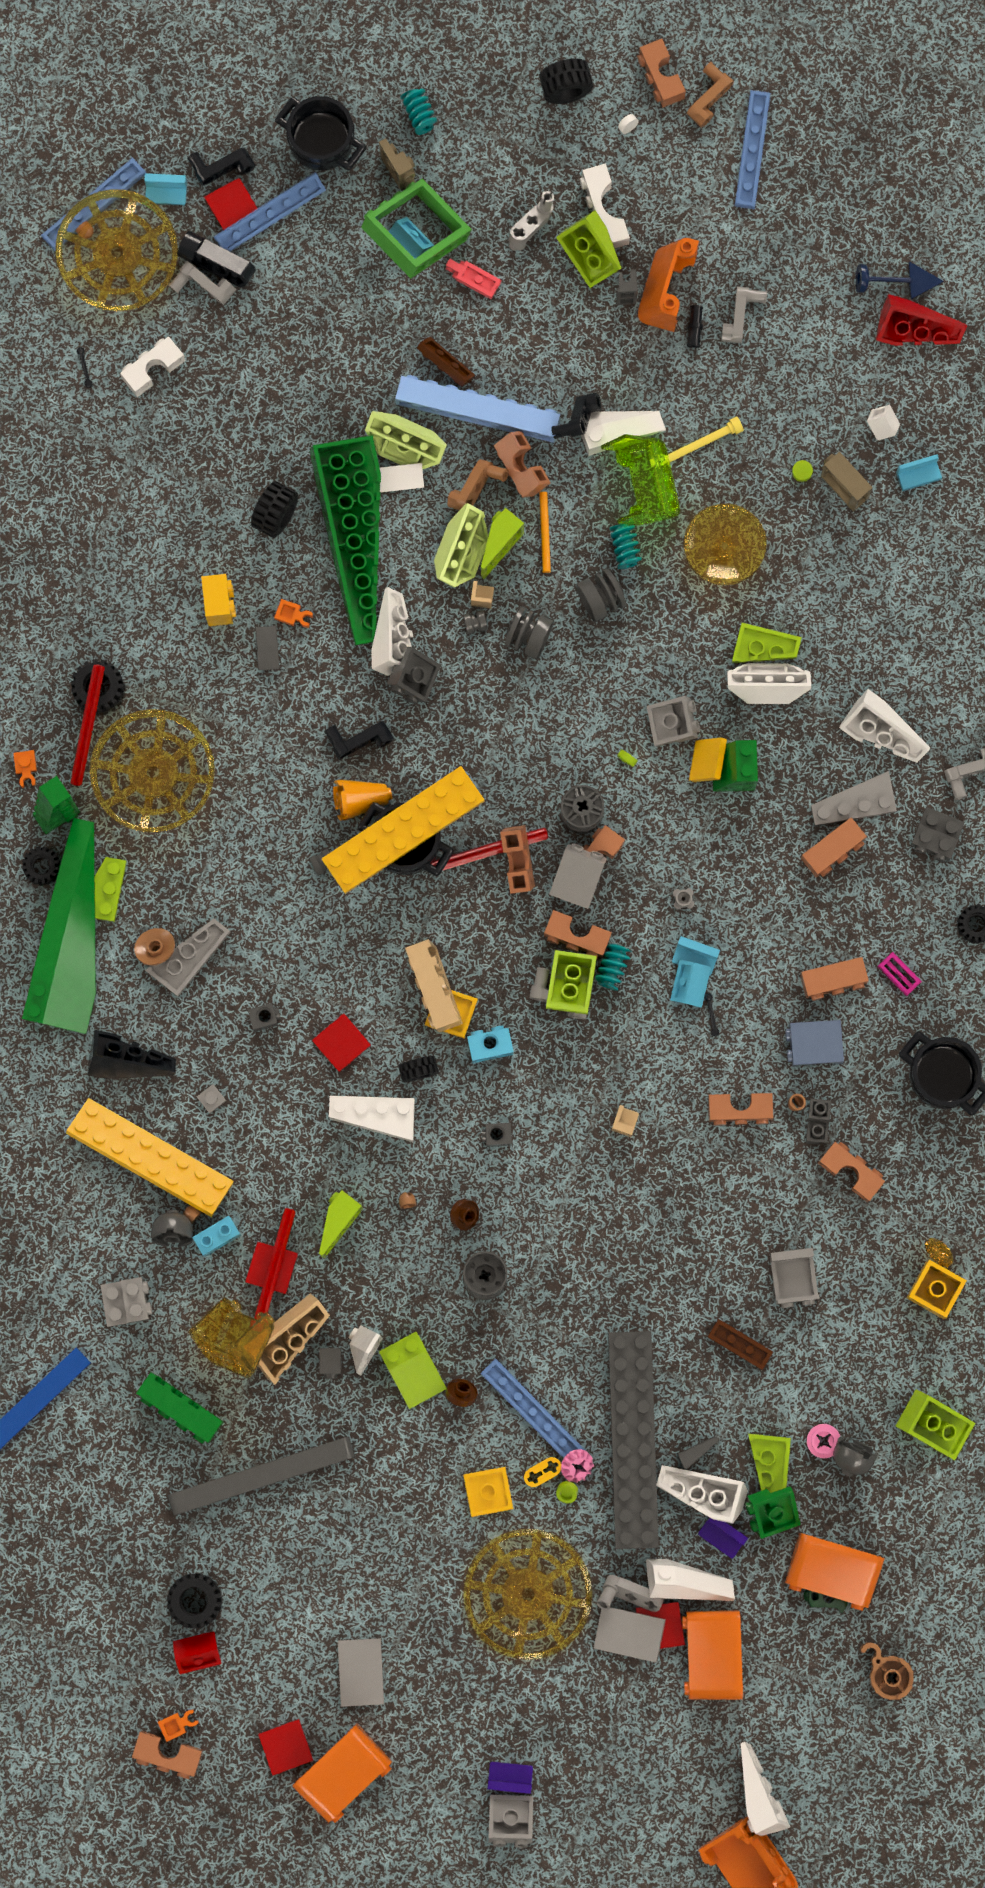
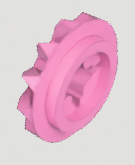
[807,1424,840,1458]
[561,1449,594,1483]

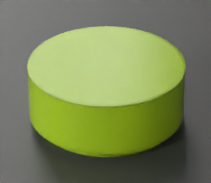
[792,460,813,482]
[617,749,638,767]
[556,1481,578,1504]

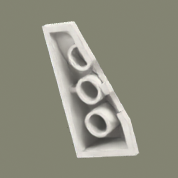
[581,411,666,456]
[371,587,417,675]
[839,689,930,763]
[646,1558,735,1601]
[741,1742,790,1836]

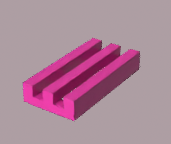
[877,952,922,997]

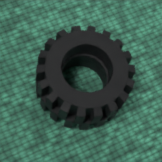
[539,58,594,104]
[251,481,298,538]
[71,659,125,715]
[167,1573,223,1629]

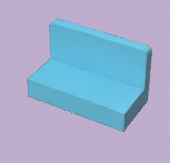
[145,173,187,205]
[389,217,434,258]
[896,454,942,491]
[672,936,720,976]
[670,960,711,1007]

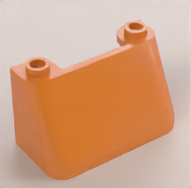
[638,238,699,332]
[785,1533,885,1611]
[682,1610,743,1700]
[292,1723,392,1823]
[698,1815,798,1888]

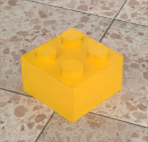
[201,574,236,626]
[906,1260,967,1319]

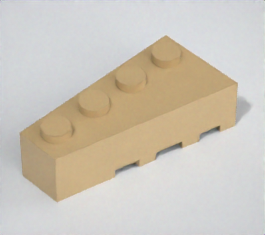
[405,939,463,1033]
[244,1294,330,1385]

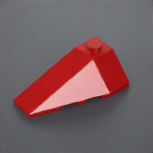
[876,294,967,346]

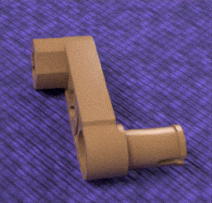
[687,62,734,128]
[447,459,509,510]

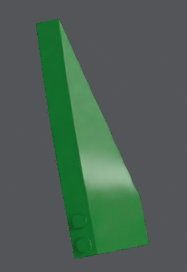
[309,435,381,646]
[22,818,96,1034]

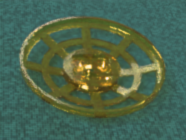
[55,189,178,311]
[90,709,215,833]
[463,1529,592,1660]

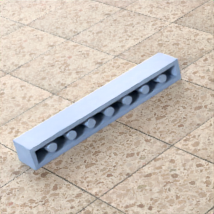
[395,375,560,443]

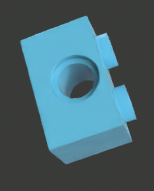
[467,1026,514,1063]
[192,1216,241,1257]

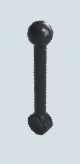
[77,347,93,388]
[704,993,719,1037]

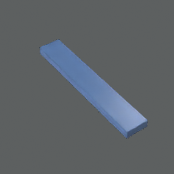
[735,90,770,209]
[41,158,146,251]
[213,172,326,251]
[480,1358,585,1459]

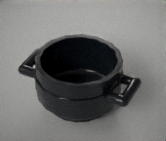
[275,96,366,171]
[358,802,454,876]
[899,1031,985,1116]

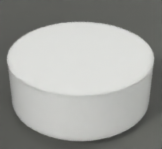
[618,114,638,134]

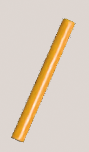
[539,492,551,573]

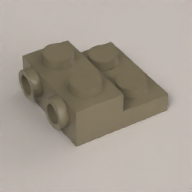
[379,138,416,190]

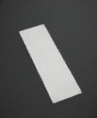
[380,463,424,492]

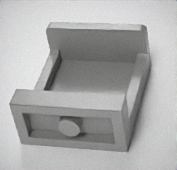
[549,844,607,909]
[769,1248,820,1308]

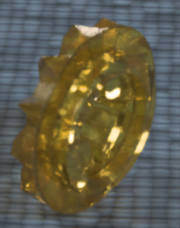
[925,1238,954,1268]

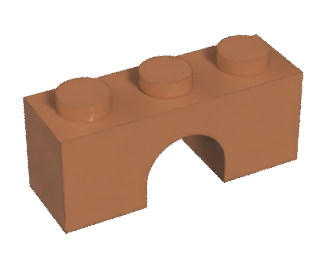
[637,39,686,107]
[494,431,551,498]
[500,825,535,894]
[583,825,625,860]
[544,910,612,960]
[708,1093,773,1126]
[818,1142,885,1203]
[132,1731,203,1779]

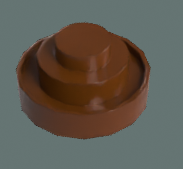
[450,1199,479,1230]
[446,1379,478,1407]

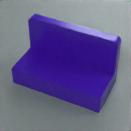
[698,1517,748,1559]
[488,1762,533,1794]

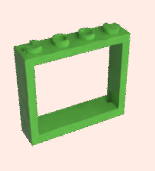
[361,179,472,279]

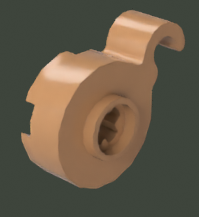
[859,1642,914,1700]

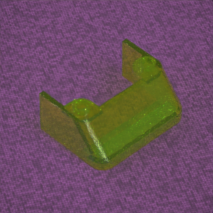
[601,434,680,526]

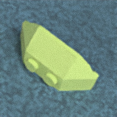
[365,411,447,470]
[434,503,488,587]

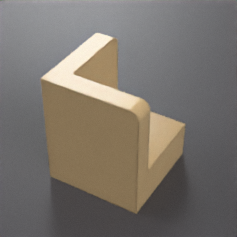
[471,581,494,609]
[612,1105,639,1137]

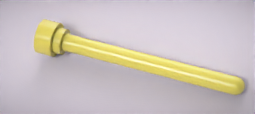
[652,416,744,469]

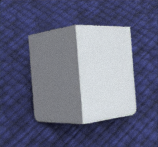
[867,405,900,440]

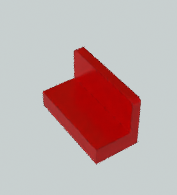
[173,1631,222,1674]

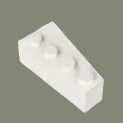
[329,1096,415,1143]

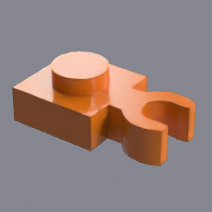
[274,599,313,628]
[13,750,37,788]
[158,1709,199,1742]

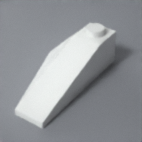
[349,1325,383,1376]
[657,1465,748,1523]

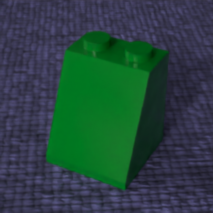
[713,740,758,792]

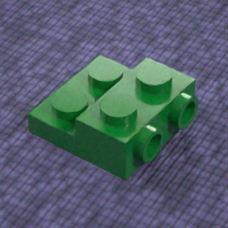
[745,1486,801,1539]

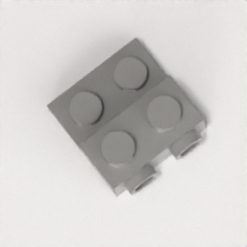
[646,696,700,747]
[101,1277,153,1327]
[488,1795,533,1848]

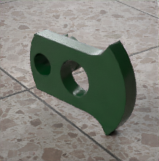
[803,1590,848,1613]

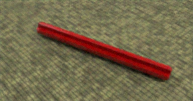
[70,664,105,786]
[432,828,548,870]
[252,1208,296,1332]

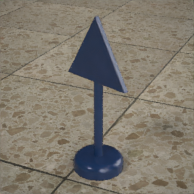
[856,262,944,300]

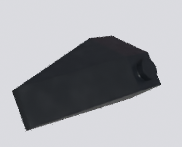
[87,1030,176,1079]

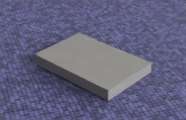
[594,1607,666,1663]
[338,1638,384,1707]

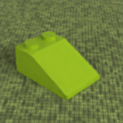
[556,210,621,288]
[481,508,524,579]
[546,950,597,1015]
[319,1190,363,1259]
[379,1331,447,1409]
[895,1389,975,1460]

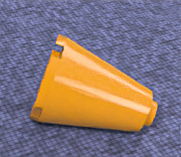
[333,779,392,821]

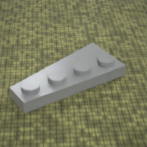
[811,771,897,827]
[145,919,231,997]

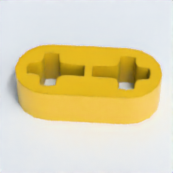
[524,1457,561,1487]

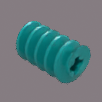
[400,89,437,135]
[609,524,642,569]
[595,944,632,991]

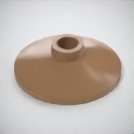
[134,928,175,965]

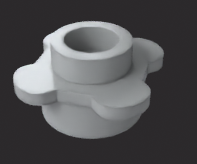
[673,888,694,910]

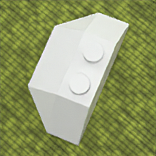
[727,663,811,704]

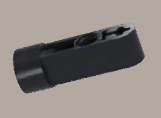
[177,230,256,287]

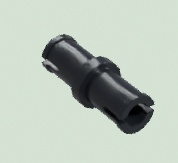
[687,305,703,348]

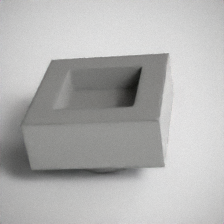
[197,1084,226,1114]

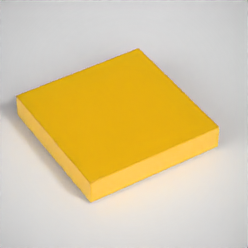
[689,737,727,782]
[425,990,478,1039]
[463,1467,513,1517]

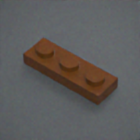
[417,337,475,387]
[707,1319,773,1370]

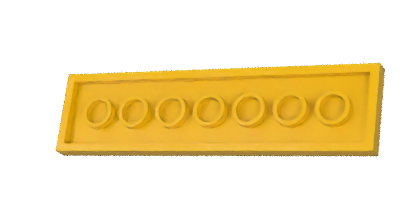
[321,766,485,894]
[66,1098,234,1217]

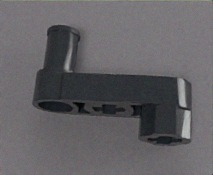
[187,148,256,186]
[551,393,601,439]
[324,721,394,759]

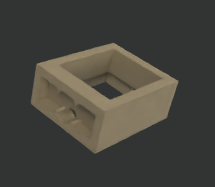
[821,452,873,512]

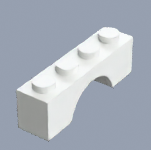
[580,163,630,249]

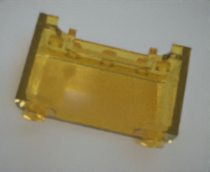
[188,1298,275,1379]

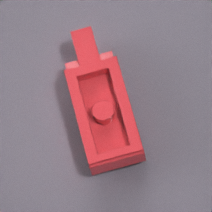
[446,259,501,299]

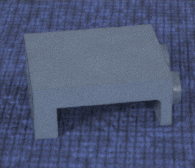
[785,1020,844,1067]

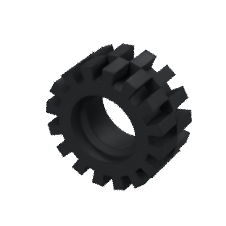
[22,846,61,886]
[957,904,985,944]
[398,1056,439,1082]

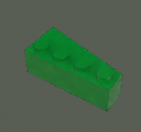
[32,776,80,835]
[136,1372,224,1444]

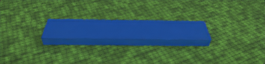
[0,1347,91,1450]

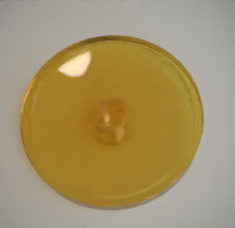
[684,504,767,585]

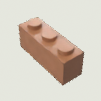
[801,817,867,878]
[800,957,869,1001]

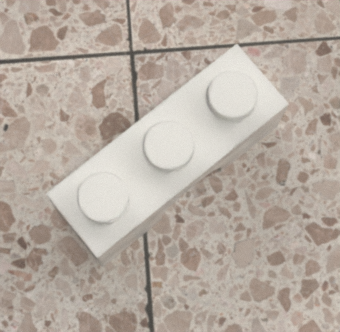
[120,336,185,397]

